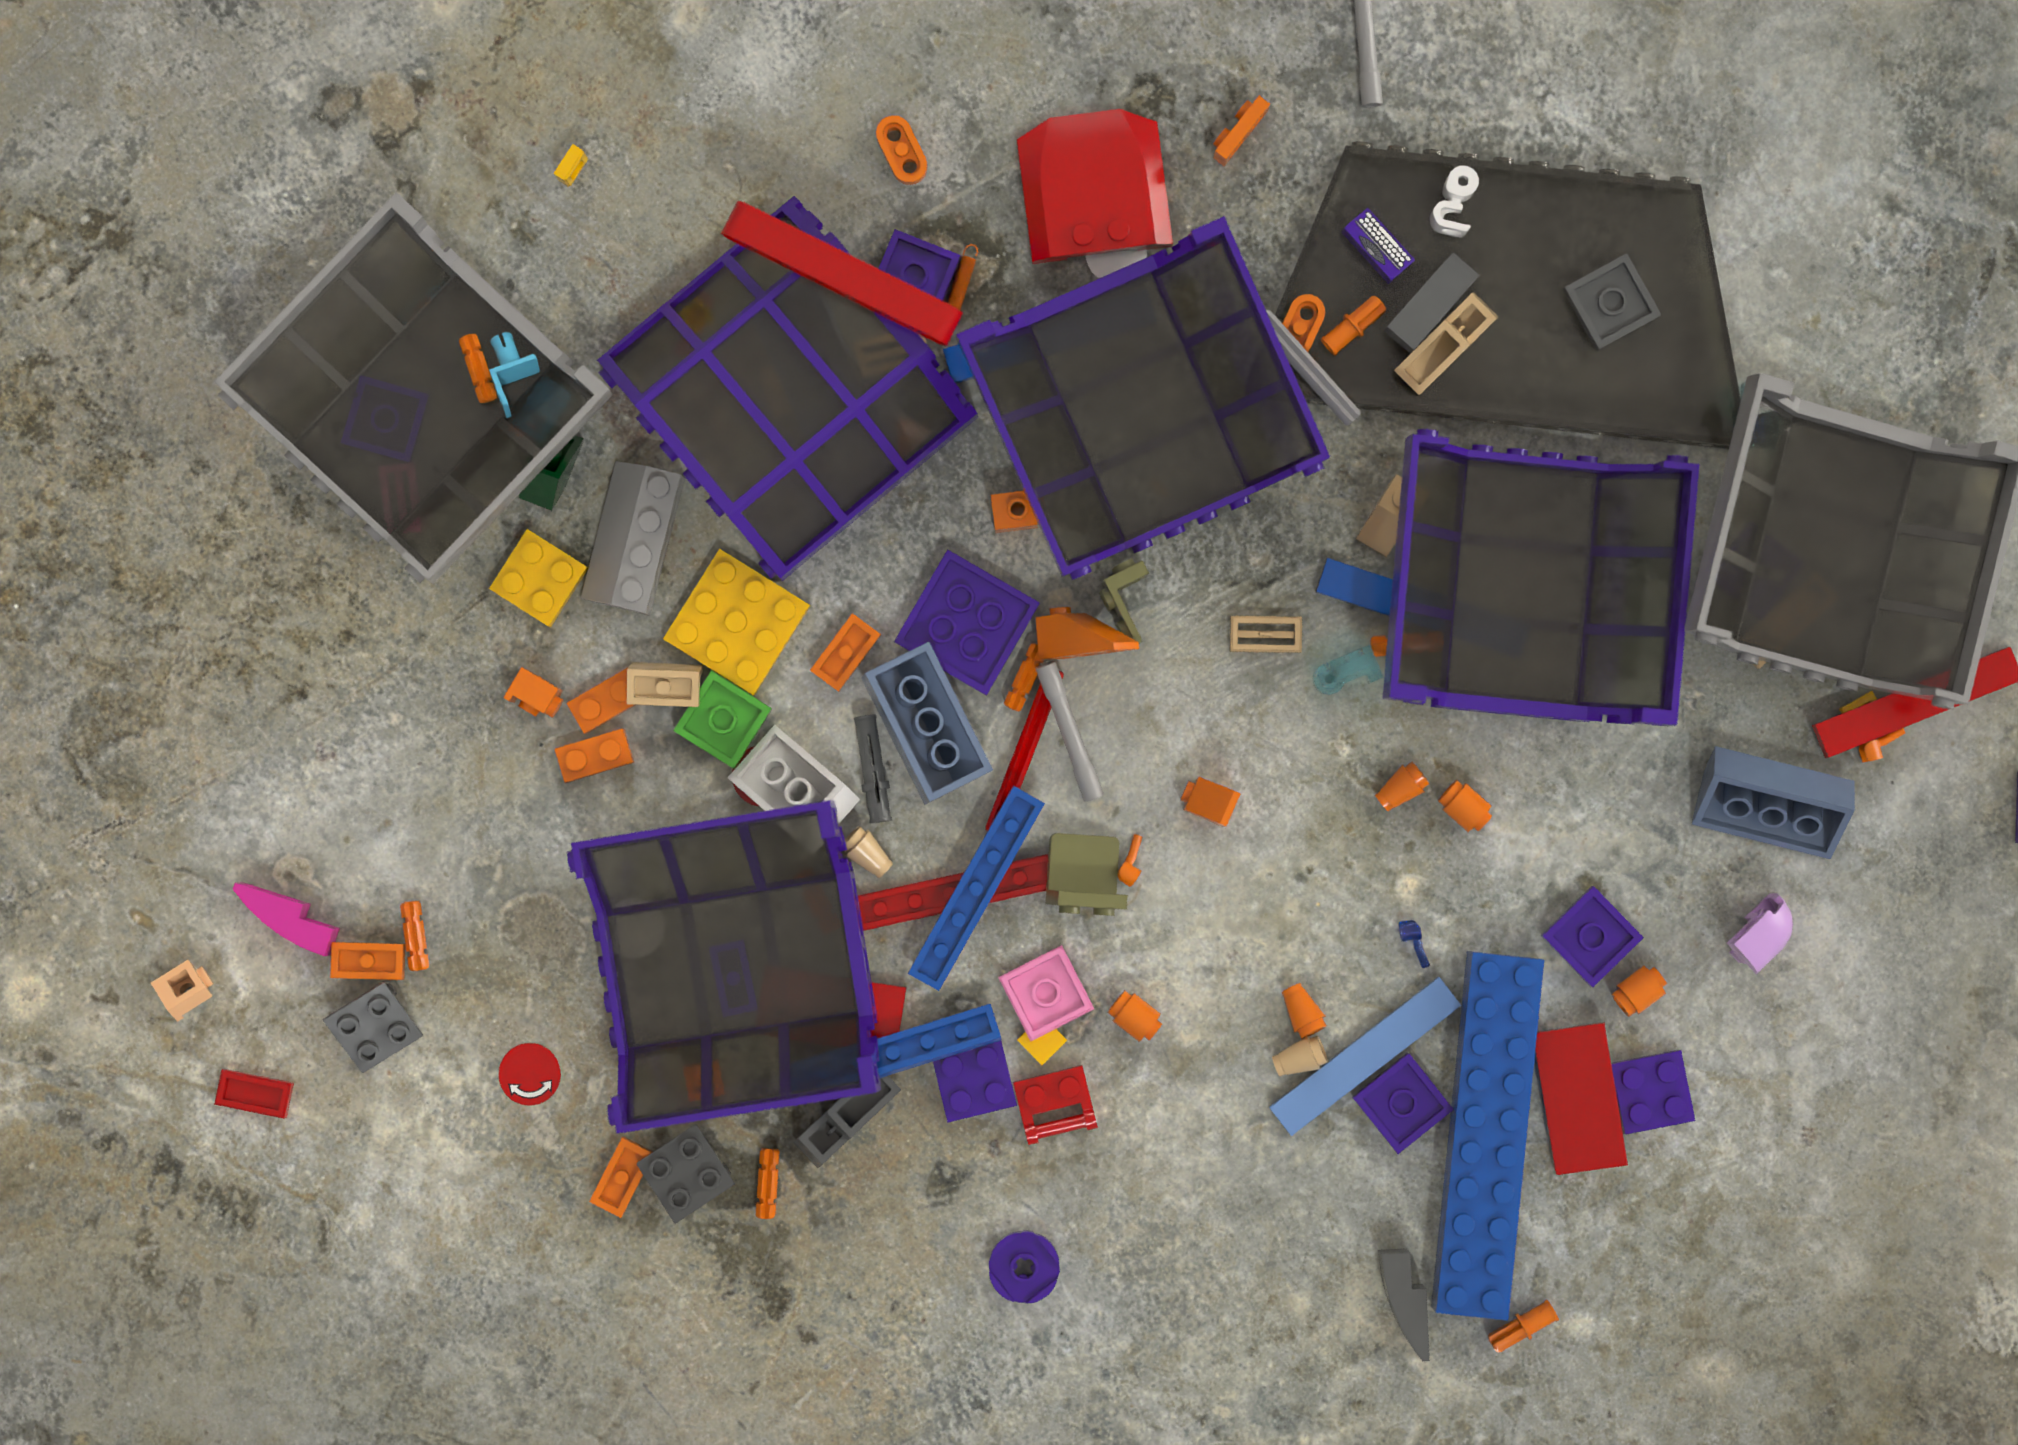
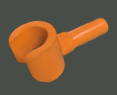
[1859,728,1905,763]
[1118,834,1142,887]

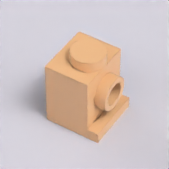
[151,960,214,1022]

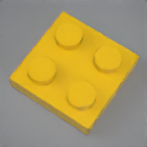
[489,529,588,628]

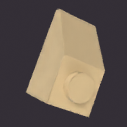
[1356,474,1428,557]

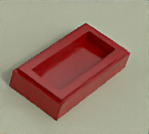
[214,1068,294,1119]

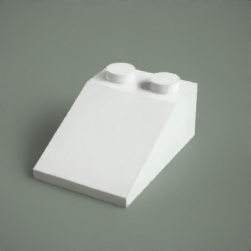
[727,725,860,853]

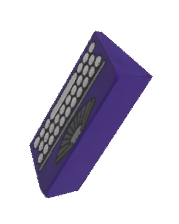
[1341,208,1415,284]

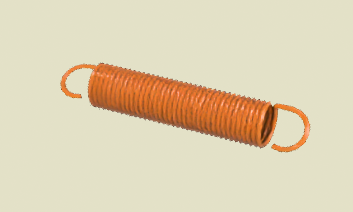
[947,244,978,310]

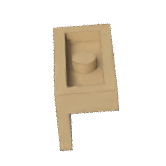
[627,662,703,707]

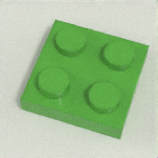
[673,670,772,769]

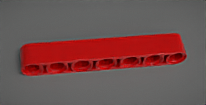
[721,200,963,346]

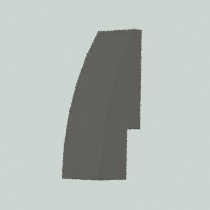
[1384,252,1480,354]
[793,1076,901,1168]
[1378,1249,1430,1361]

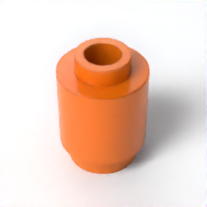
[1438,780,1492,832]
[1611,965,1667,1017]
[1107,990,1162,1042]

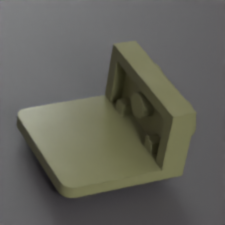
[1099,558,1149,644]
[1045,833,1128,916]

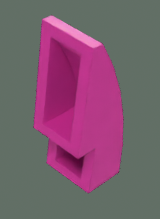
[233,882,340,956]

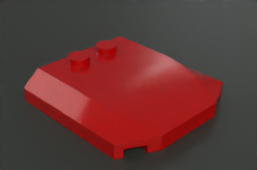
[1017,109,1173,264]

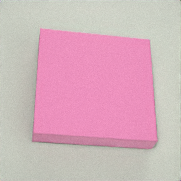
[998,945,1095,1041]

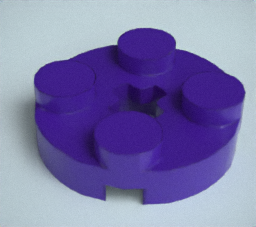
[989,1230,1060,1304]

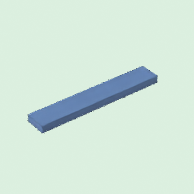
[1269,977,1461,1136]

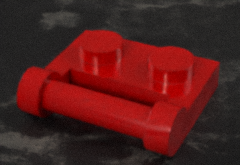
[1013,1065,1098,1145]

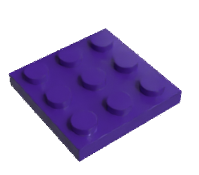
[894,549,1040,696]

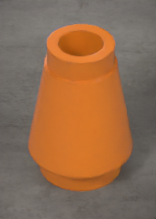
[1375,762,1430,812]
[1282,983,1327,1039]

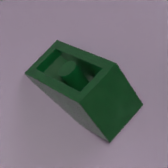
[519,426,584,511]

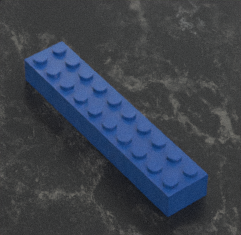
[1431,951,1544,1321]

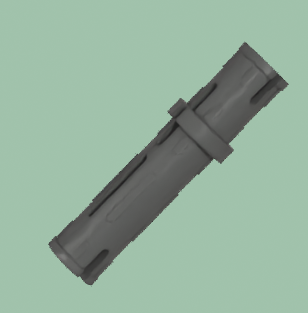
[854,714,892,824]

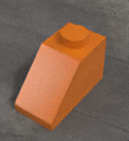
[1180,777,1241,827]

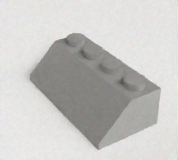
[581,461,685,616]

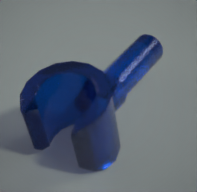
[1399,920,1430,968]

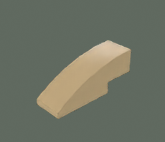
[1394,292,1498,395]

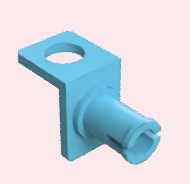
[489,332,540,418]

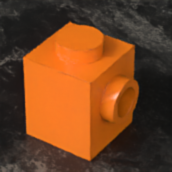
[991,491,1043,533]

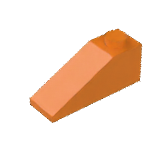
[1036,607,1139,660]

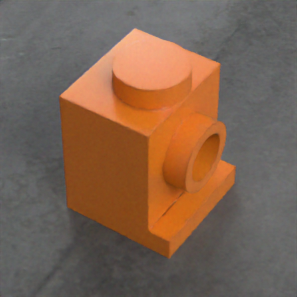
[503,667,563,718]

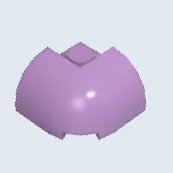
[1727,893,1793,974]

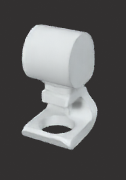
[1430,166,1479,238]

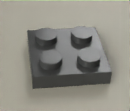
[1562,253,1661,351]

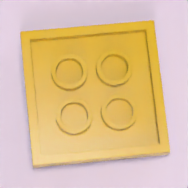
[663,548,811,696]

